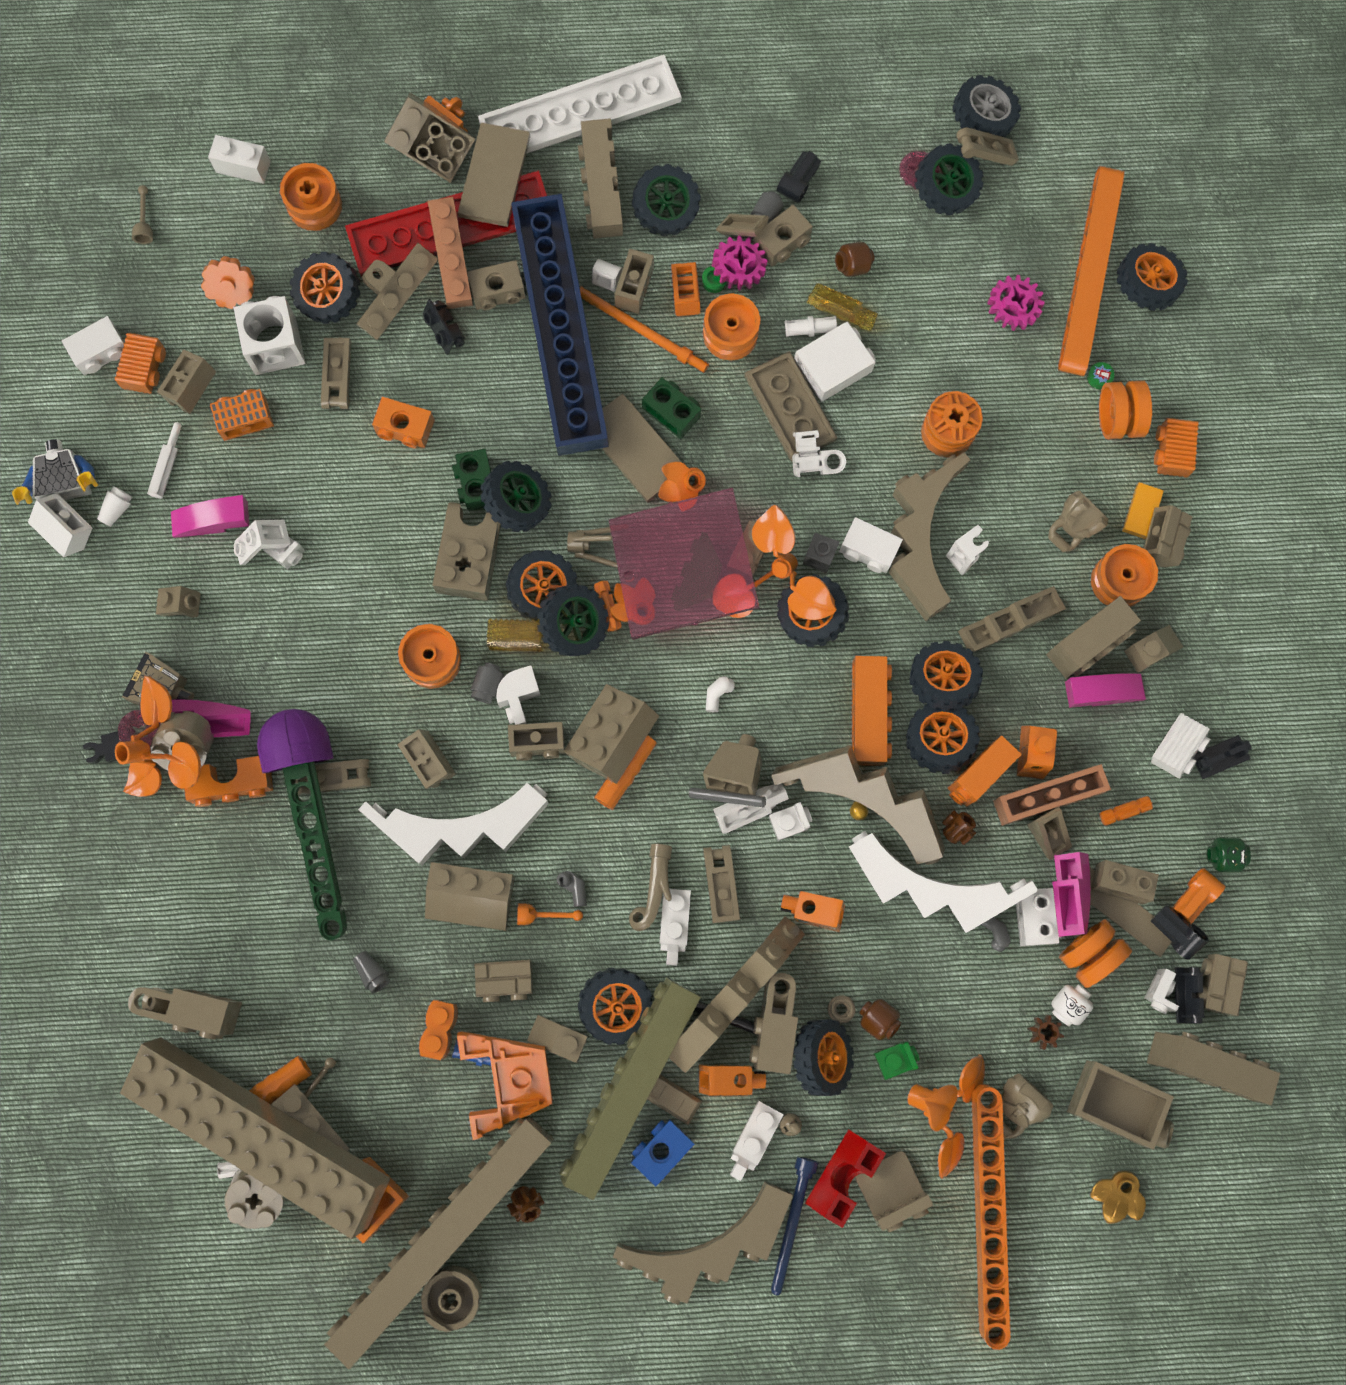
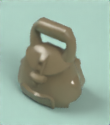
[1048,491,1108,552]
[988,1074,1053,1139]

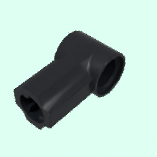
[776,151,821,204]
[1151,904,1209,960]

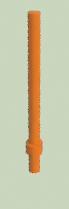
[580,287,709,373]

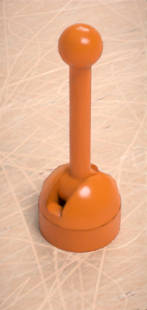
[517,903,583,925]

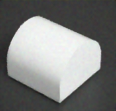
[592,259,623,292]

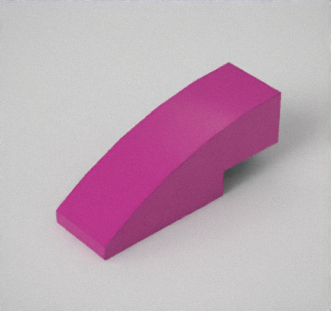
[171,495,249,538]
[1065,674,1146,708]
[171,700,251,737]
[1053,852,1091,937]

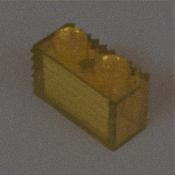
[487,618,543,652]

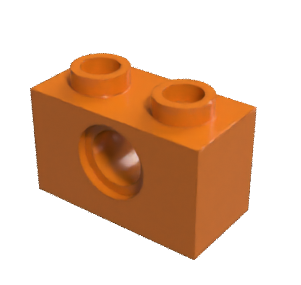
[372,397,435,448]

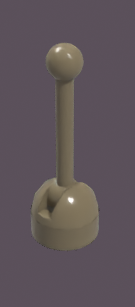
[132,185,153,244]
[779,1113,802,1136]

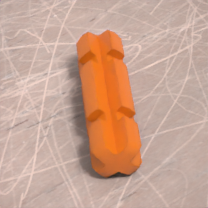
[594,581,622,632]
[1099,796,1153,825]

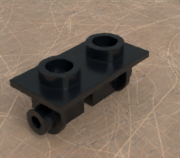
[423,299,465,355]
[1193,735,1252,780]
[1174,967,1205,1024]

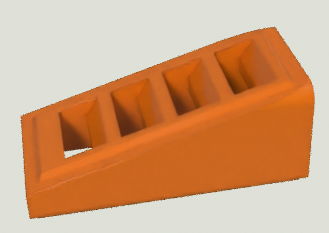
[671,262,701,316]

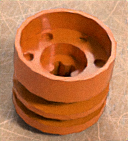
[921,391,983,458]

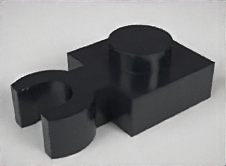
[83,728,131,764]

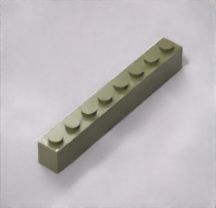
[559,977,701,1200]

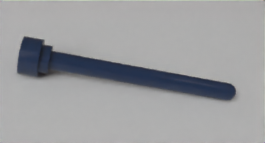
[771,1156,819,1296]

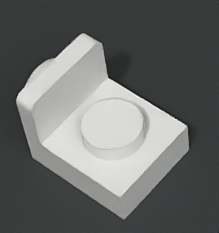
[263,537,305,570]
[768,802,812,841]
[1144,969,1179,1014]

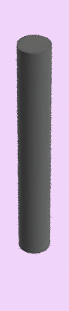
[689,787,766,808]

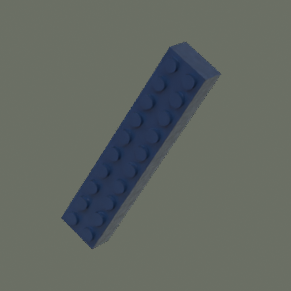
[511,193,609,456]

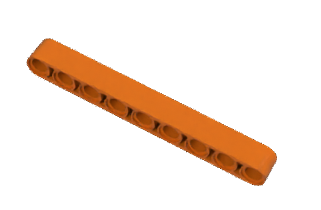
[1058,166,1124,376]
[972,1084,1010,1350]

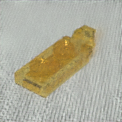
[807,283,878,331]

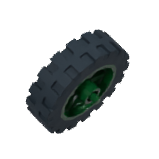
[915,143,984,216]
[632,164,701,236]
[481,461,552,532]
[537,585,609,656]

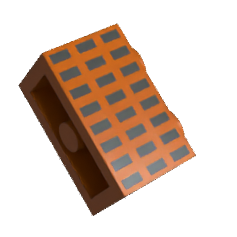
[210,389,274,441]

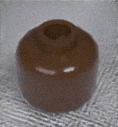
[835,241,875,277]
[859,999,902,1040]

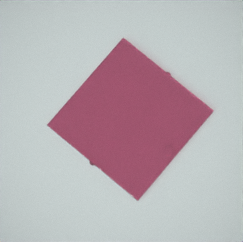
[609,487,760,640]

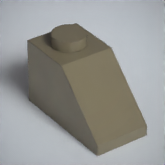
[1124,625,1183,673]
[527,1015,588,1063]

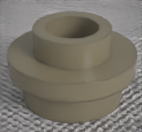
[828,995,855,1023]

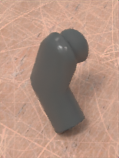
[557,871,587,907]
[981,917,1011,952]

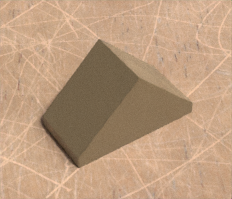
[1027,807,1072,860]

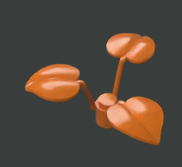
[713,505,837,620]
[115,676,201,797]
[908,1054,985,1179]

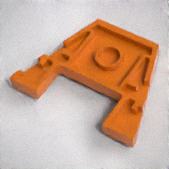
[457,1032,553,1140]

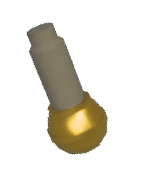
[850,801,868,820]

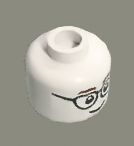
[1051,984,1093,1027]

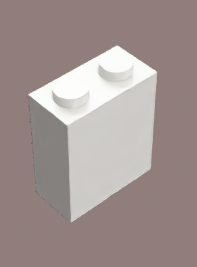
[794,321,875,402]

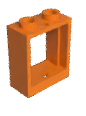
[947,735,1022,807]

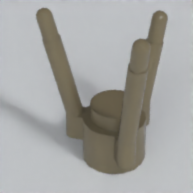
[567,525,630,568]

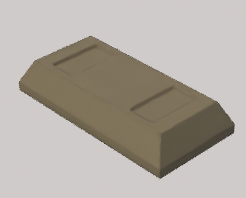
[716,214,769,237]
[647,1075,702,1125]

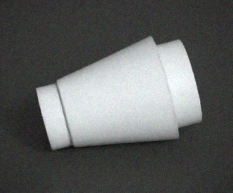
[97,486,132,527]

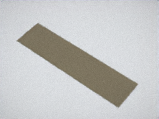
[1090,867,1172,957]

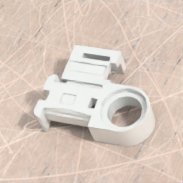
[792,430,846,477]

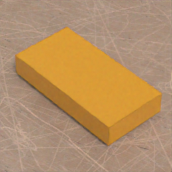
[1122,482,1164,539]

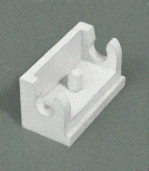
[946,525,989,576]

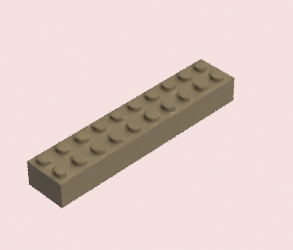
[120,1037,390,1239]
[324,1116,554,1369]

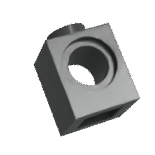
[803,532,839,574]

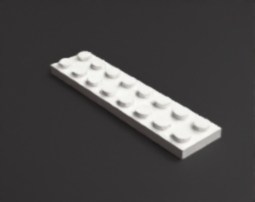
[478,55,681,153]

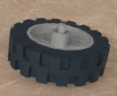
[952,75,1021,137]

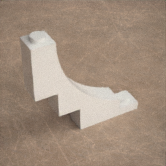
[358,783,549,866]
[849,831,1038,933]

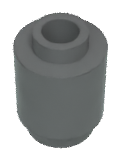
[751,191,784,224]
[470,663,504,704]

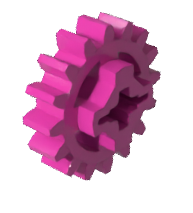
[712,236,767,291]
[987,275,1045,331]

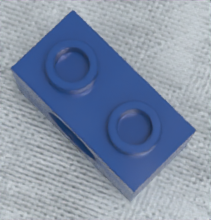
[631,1119,694,1187]

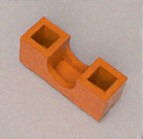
[184,756,274,807]

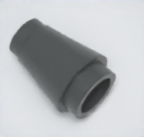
[353,951,390,994]

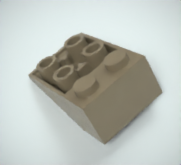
[384,92,475,183]

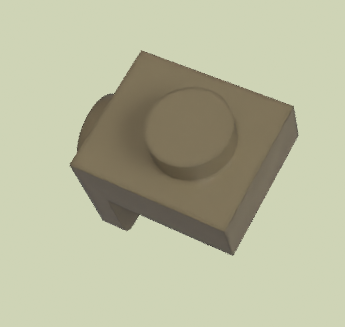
[156,586,201,618]

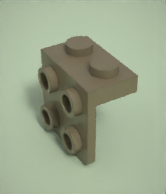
[855,1151,933,1232]

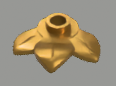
[1090,1171,1146,1224]

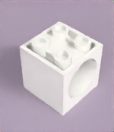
[233,296,306,375]

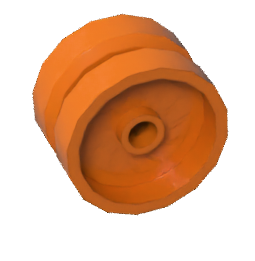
[280,163,342,231]
[703,293,761,361]
[1099,380,1152,439]
[1091,544,1158,607]
[398,624,462,689]
[1059,919,1132,988]

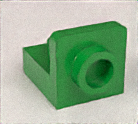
[874,1041,920,1080]

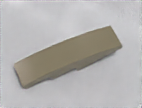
[958,586,1066,653]

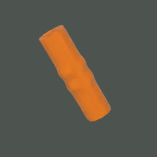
[594,735,657,810]
[249,1056,312,1104]

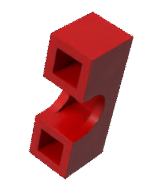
[805,1129,886,1228]

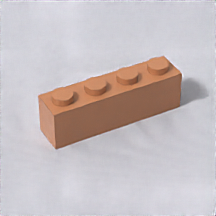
[428,197,473,309]
[993,764,1111,826]

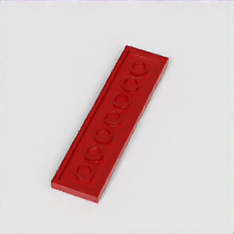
[345,170,547,276]

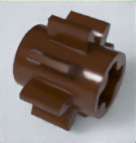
[942,810,976,845]
[1027,1015,1064,1050]
[507,1186,545,1223]

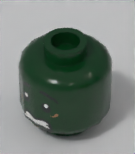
[1206,837,1251,872]

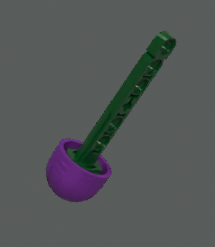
[257,709,347,940]

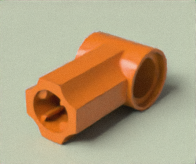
[1172,868,1226,924]

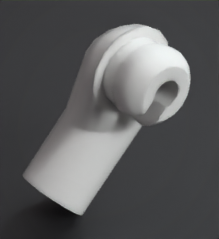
[705,676,735,712]

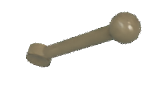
[304,1058,336,1098]

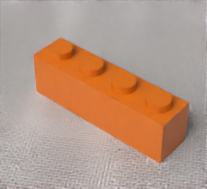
[852,656,892,766]

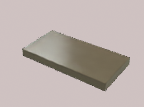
[458,122,531,227]
[744,351,837,462]
[601,393,681,503]

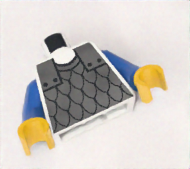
[12,439,98,505]

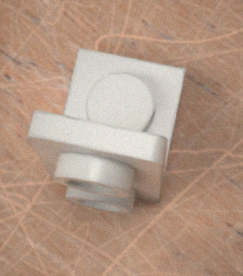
[234,520,290,565]

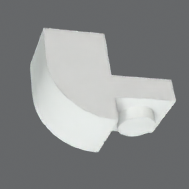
[496,666,541,725]

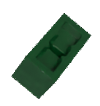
[642,377,701,440]
[452,448,491,511]

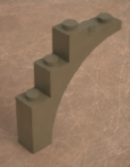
[888,452,970,621]
[669,916,805,1073]
[613,1181,793,1305]

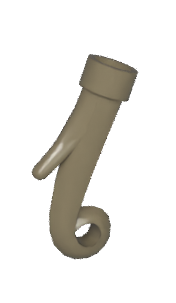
[629,844,672,931]

